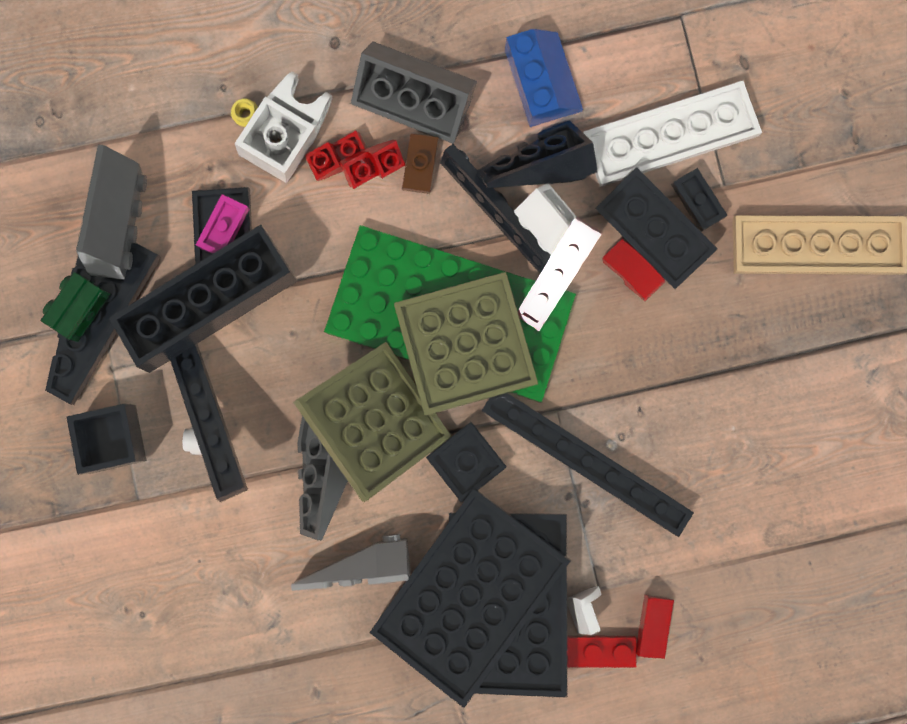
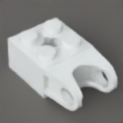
[235,72,332,184]

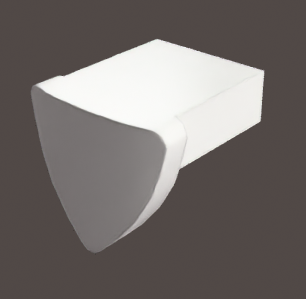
[567,586,601,635]

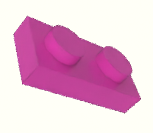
[196,194,250,254]

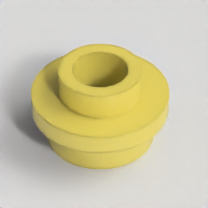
[231,99,258,127]

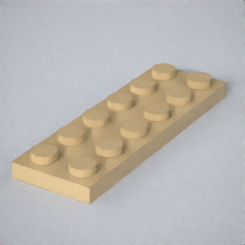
[733,215,907,275]

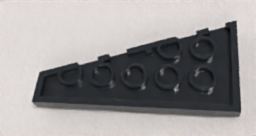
[45,243,161,405]

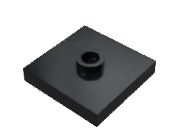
[426,422,507,503]

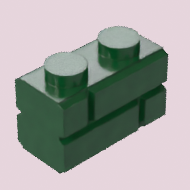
[40,272,111,342]

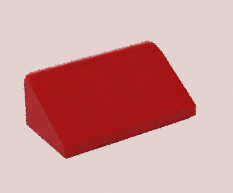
[636,594,674,659]

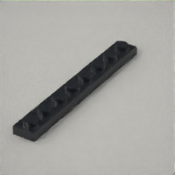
[481,393,694,537]

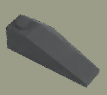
[297,416,348,541]

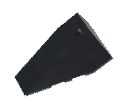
[477,120,598,188]

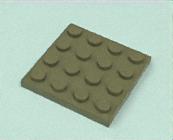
[394,272,538,416]
[294,342,452,503]

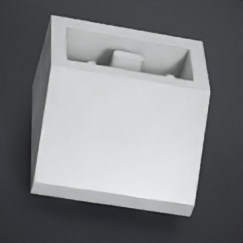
[514,184,576,256]

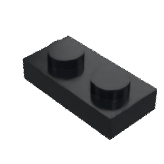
[671,168,728,232]

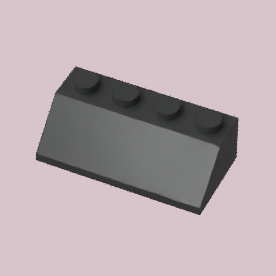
[350,41,477,144]
[76,144,147,279]

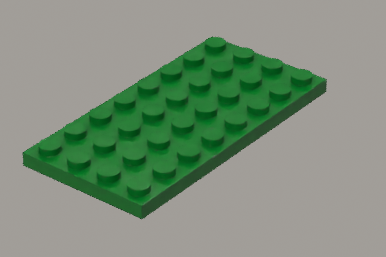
[324,225,576,403]

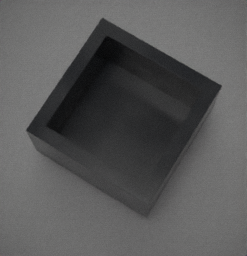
[66,403,147,475]

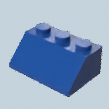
[505,29,583,127]

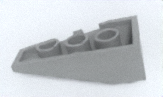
[291,534,411,591]

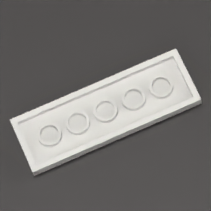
[583,81,762,187]

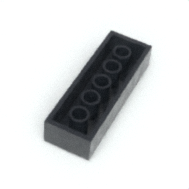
[109,225,298,373]

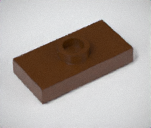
[402,133,438,194]

